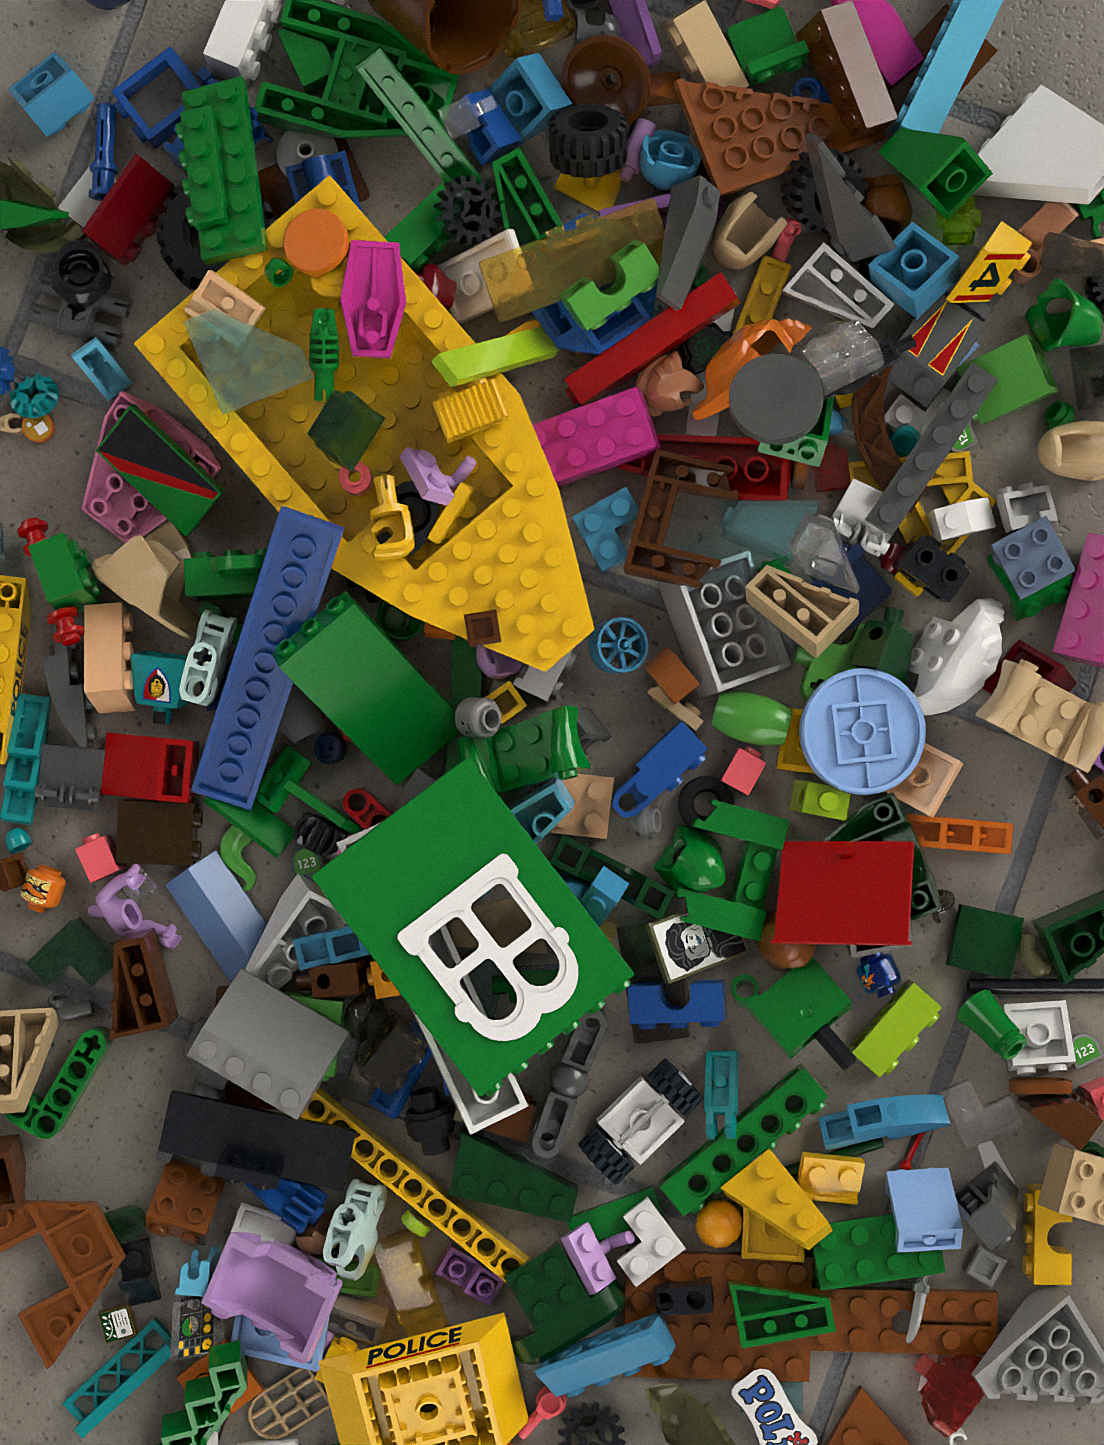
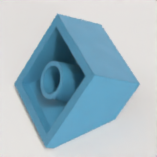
[8,51,95,137]
[488,53,572,147]

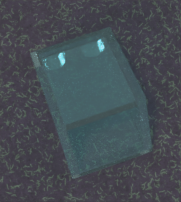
[718,500,820,567]

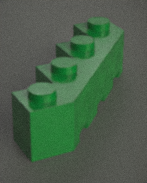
[157,1340,248,1445]

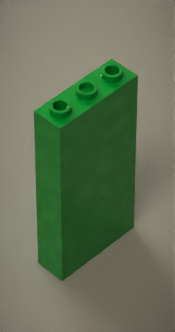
[272,591,460,786]

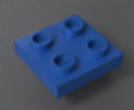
[285,151,362,212]

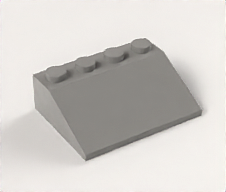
[658,550,792,699]
[187,968,350,1120]

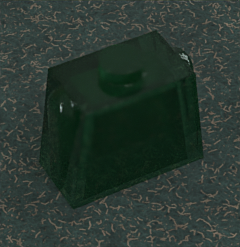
[307,389,385,472]

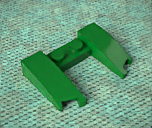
[675,800,790,941]

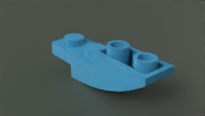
[293,926,369,970]
[818,1094,951,1150]

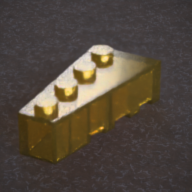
[374,1228,450,1338]

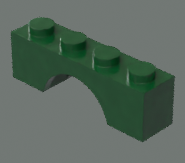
[549,834,675,920]

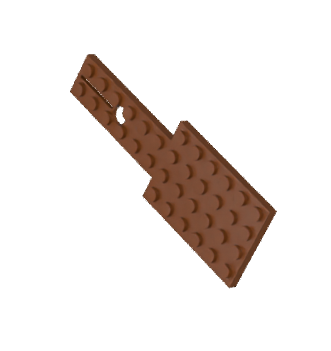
[623,1249,998,1382]

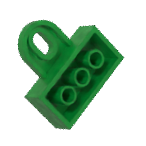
[183,548,268,601]

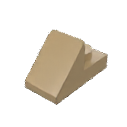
[646,687,703,731]

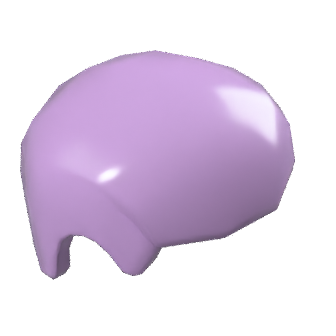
[476,646,524,680]

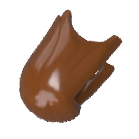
[754,911,818,971]

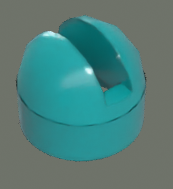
[5,828,33,854]

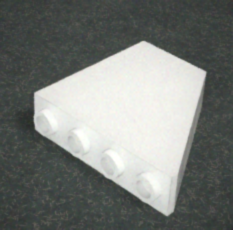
[972,84,1104,204]

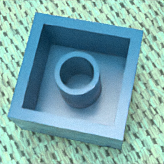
[868,222,961,320]

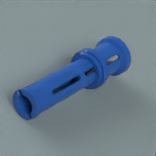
[88,103,118,201]

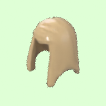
[711,192,787,269]
[1037,420,1104,481]

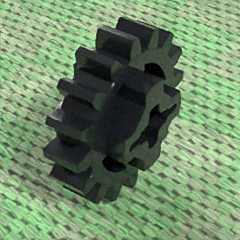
[434,175,501,246]
[557,1401,626,1445]

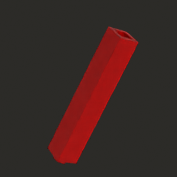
[564,272,741,406]

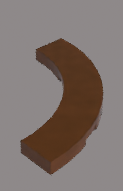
[852,340,928,513]

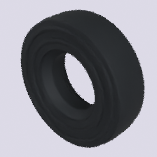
[678,776,734,832]

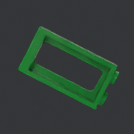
[758,395,834,467]

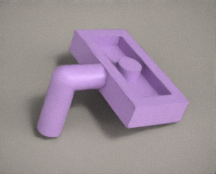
[399,447,477,506]
[560,1222,635,1295]

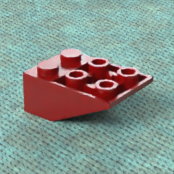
[101,732,200,803]

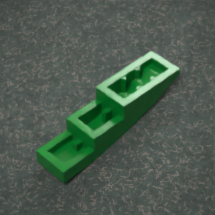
[0,199,69,230]

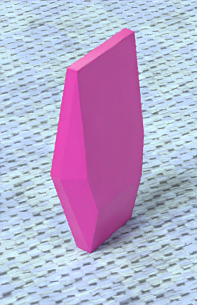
[830,0,924,87]
[340,240,406,359]

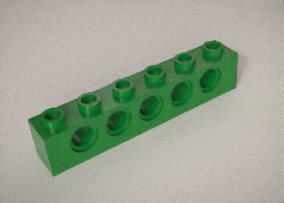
[658,1063,828,1216]

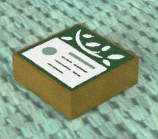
[98,1303,138,1344]

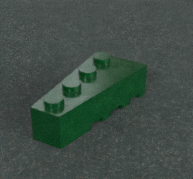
[1032,890,1104,985]
[448,1127,578,1223]

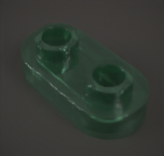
[103,1205,146,1243]

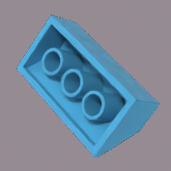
[535,1313,676,1397]

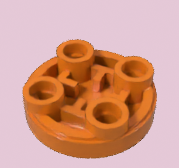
[283,209,351,278]

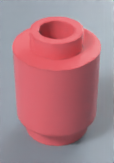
[339,461,373,497]

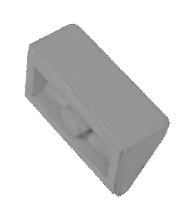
[327,1293,389,1346]

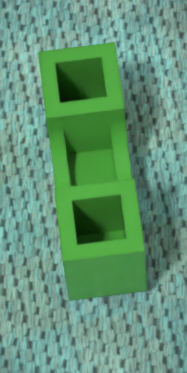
[559,239,660,331]

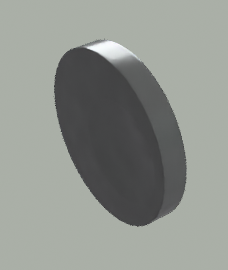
[729,354,824,445]

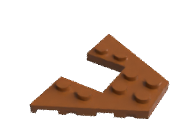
[0,1200,126,1369]

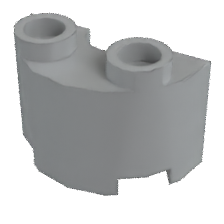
[994,482,1058,533]

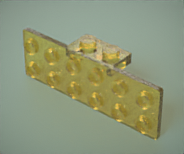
[479,198,665,322]

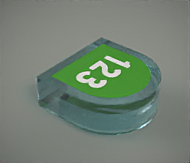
[291,846,324,878]

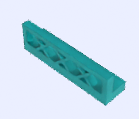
[62,1317,179,1438]

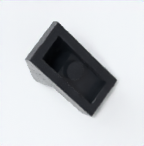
[118,1237,162,1306]

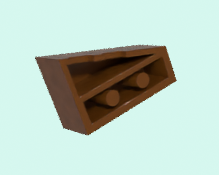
[110,928,179,1040]

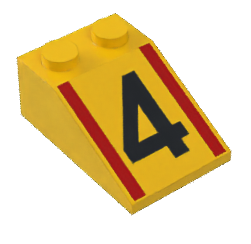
[946,221,1032,303]

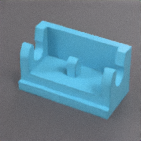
[175,1246,220,1297]

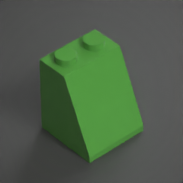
[956,334,1060,425]

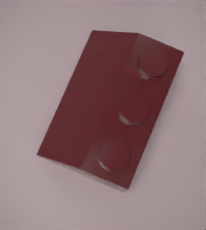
[81,153,176,267]

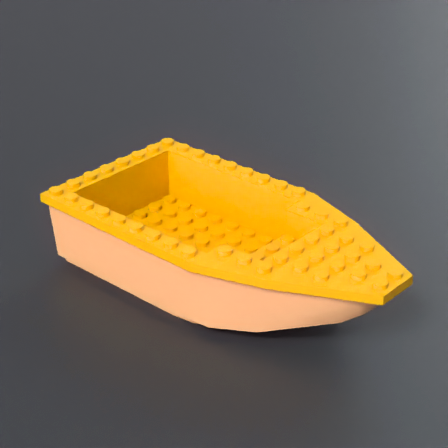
[133,175,595,672]

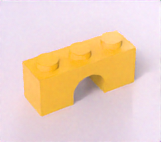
[1022,1184,1073,1285]

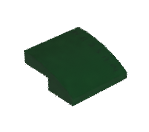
[946,904,1024,979]

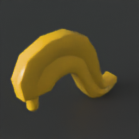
[310,235,366,298]

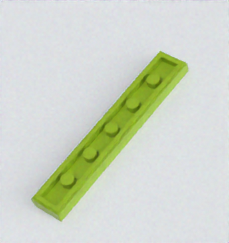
[431,327,560,387]

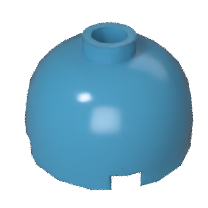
[638,130,701,190]

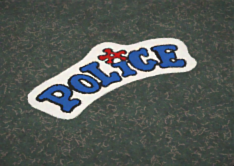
[732,1369,818,1445]

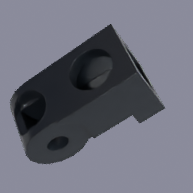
[654,1276,714,1315]

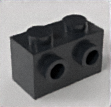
[892,534,971,603]

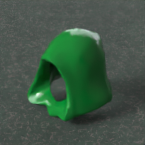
[1025,278,1103,352]
[654,825,725,893]

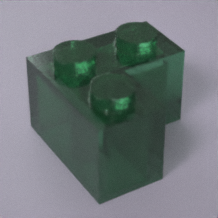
[26,917,114,987]

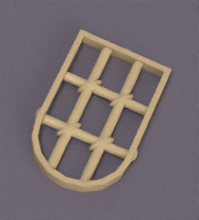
[248,1368,330,1440]

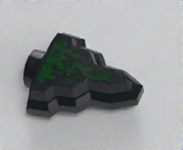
[679,322,733,375]

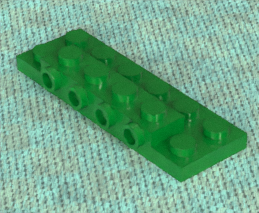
[176,76,268,266]

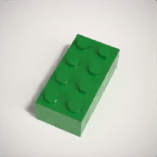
[811,1213,946,1291]

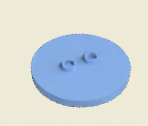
[799,668,926,795]

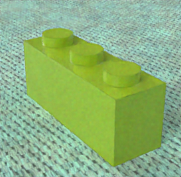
[848,979,942,1077]

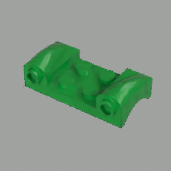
[457,705,591,795]

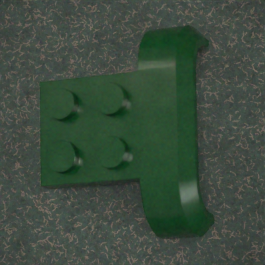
[504,1242,626,1365]

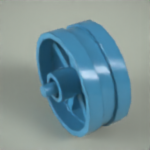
[588,617,649,674]

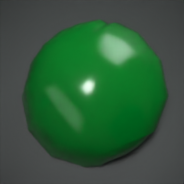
[375,600,424,642]

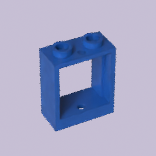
[112,46,202,149]

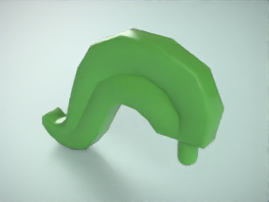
[220,825,257,892]

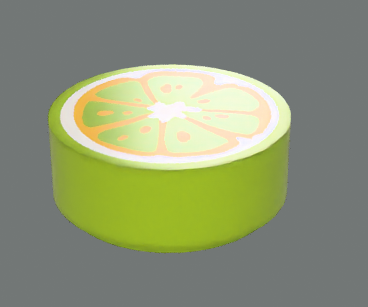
[401,1208,432,1237]

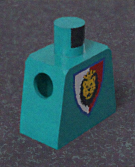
[130,650,189,724]

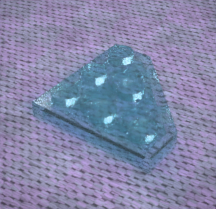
[183,309,314,415]

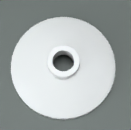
[276,131,338,178]

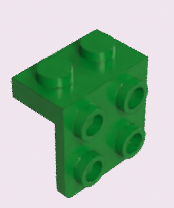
[727,7,809,87]
[987,553,1072,621]

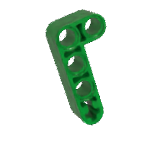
[4,1026,113,1139]

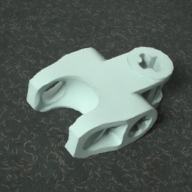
[179,609,237,706]
[323,1178,387,1281]

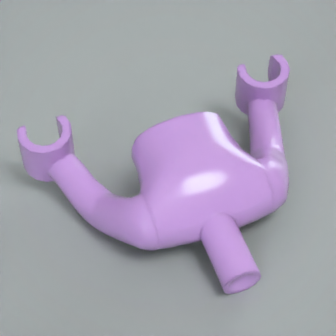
[88,864,182,949]

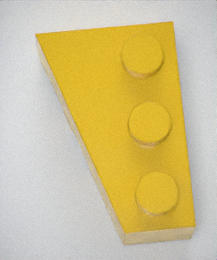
[720,1149,833,1250]

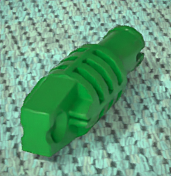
[309,308,339,401]

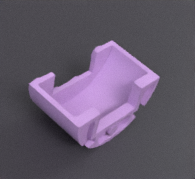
[201,1232,342,1364]

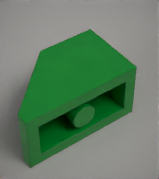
[277,28,335,95]

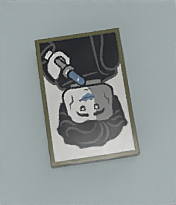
[645,894,750,984]

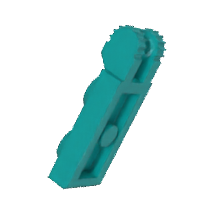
[704,1050,739,1139]

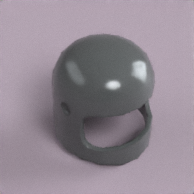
[574,8,621,47]

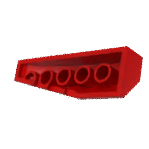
[616,434,792,502]

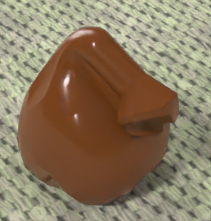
[861,174,913,240]

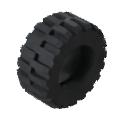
[156,185,276,291]

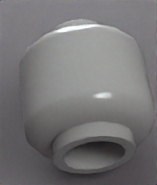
[455,697,501,739]

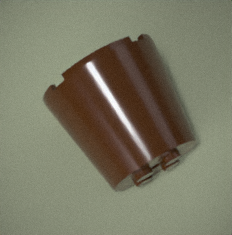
[368,0,522,75]

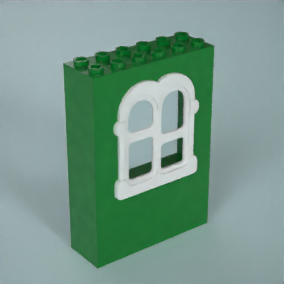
[310,757,635,1097]

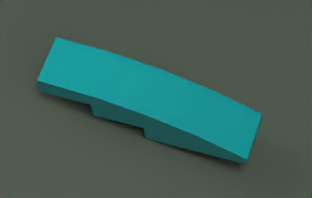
[0,693,51,825]

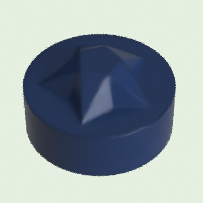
[315,733,347,764]

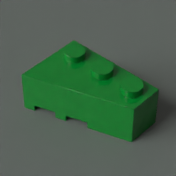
[492,147,563,261]
[384,181,465,274]
[727,1280,836,1349]

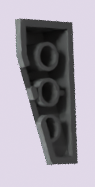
[656,175,720,311]

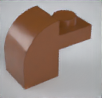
[642,647,700,705]

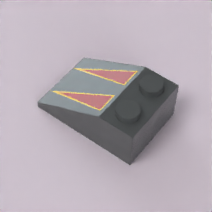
[888,294,987,407]

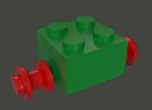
[17,517,102,646]

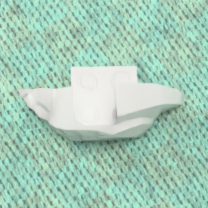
[909,598,1004,715]

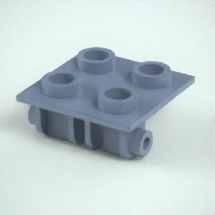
[991,516,1076,600]

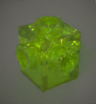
[936,197,981,245]

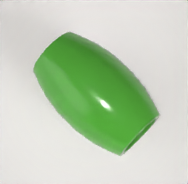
[712,691,793,746]

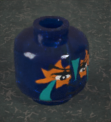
[855,952,902,998]

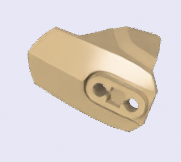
[91,520,199,640]

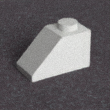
[927,497,996,542]

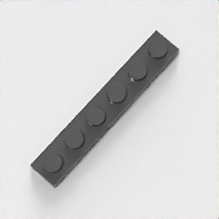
[865,363,998,537]

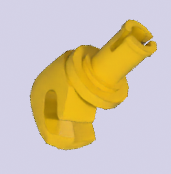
[369,475,415,561]

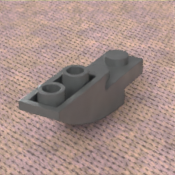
[43,625,98,747]

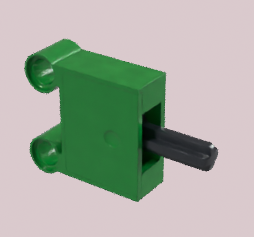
[731,956,857,1071]

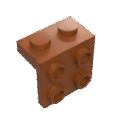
[146,1160,225,1247]

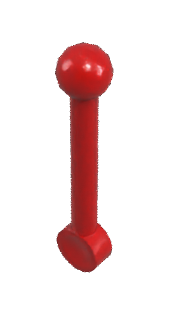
[899,1132,925,1170]

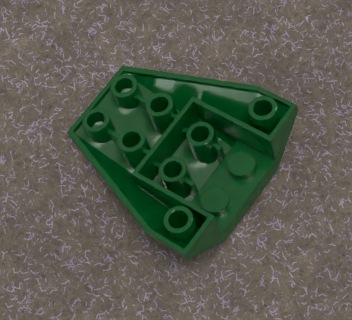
[823,792,942,922]

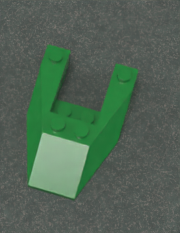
[254,0,460,139]

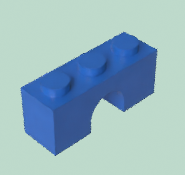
[628,979,727,1029]

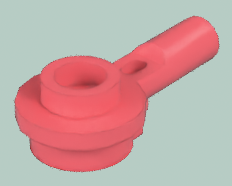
[517,1386,567,1440]

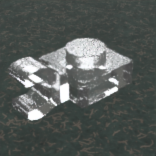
[438,95,497,140]

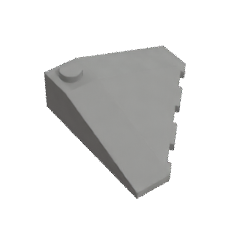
[971,1285,1104,1403]

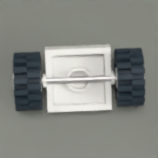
[578,1058,704,1185]

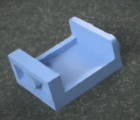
[885,1167,963,1253]

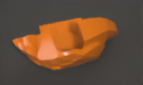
[692,318,812,420]

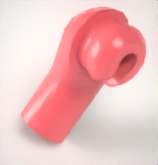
[771,217,801,262]

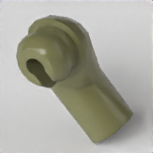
[1019,933,1052,977]

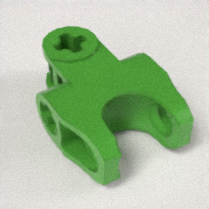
[793,623,865,702]

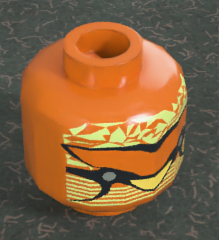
[20,864,66,913]

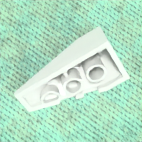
[245,873,348,989]

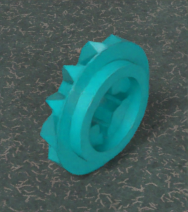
[9,373,60,418]

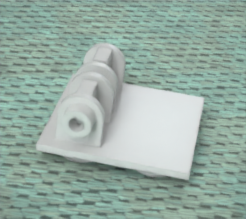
[824,478,890,557]

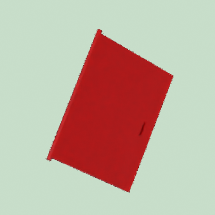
[771,841,914,946]

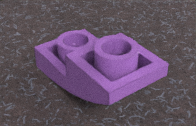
[434,1243,505,1306]

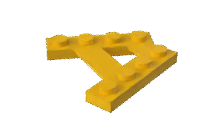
[845,451,996,597]

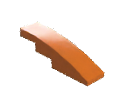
[906,814,1014,855]

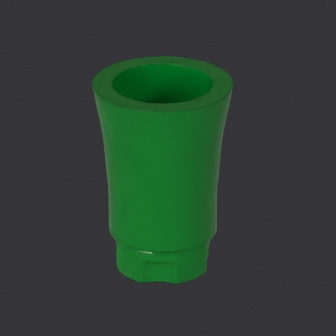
[957,990,1027,1060]

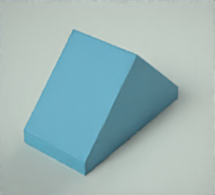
[71,337,133,401]

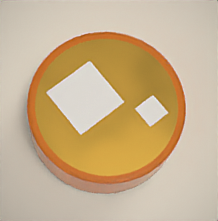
[22,414,55,443]

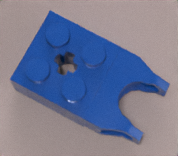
[611,721,708,818]

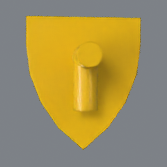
[553,168,621,212]

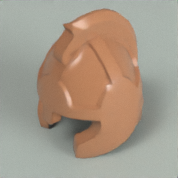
[635,351,704,417]

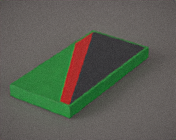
[95,404,226,537]

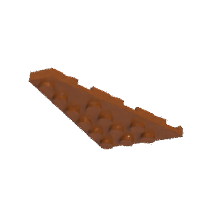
[673,78,887,197]

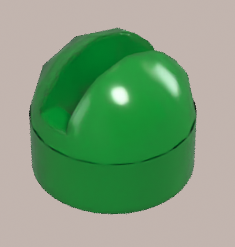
[264,258,293,287]

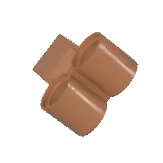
[1011,201,1079,285]

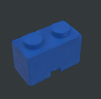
[448,89,522,166]

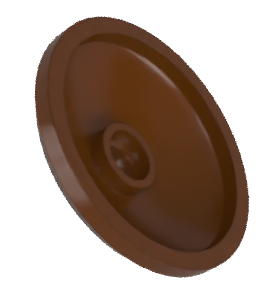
[562,34,651,126]

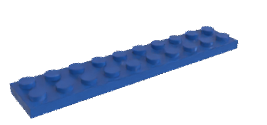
[191,506,345,811]

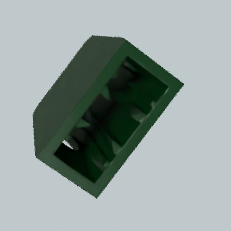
[851,607,914,685]

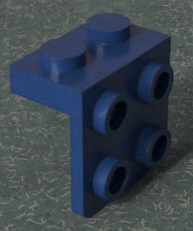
[810,542,892,630]

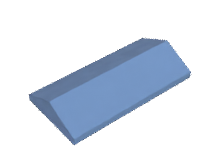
[165,850,267,983]

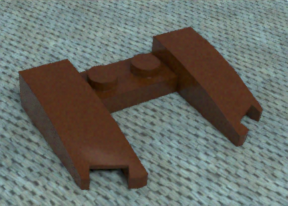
[623,449,739,588]

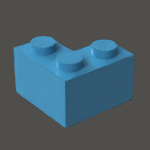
[571,487,639,575]
[559,866,629,927]

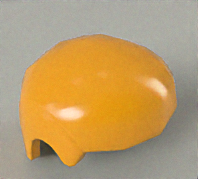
[694,1200,743,1248]

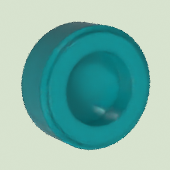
[889,425,921,457]

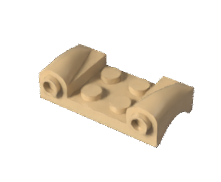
[975,659,1104,773]

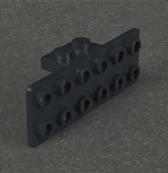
[159,1090,356,1190]

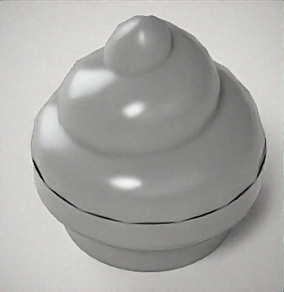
[628,805,661,836]

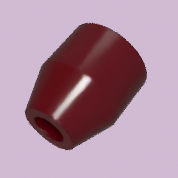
[880,540,904,574]

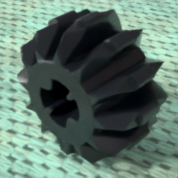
[292,812,348,859]

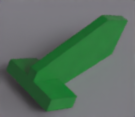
[255,745,365,834]

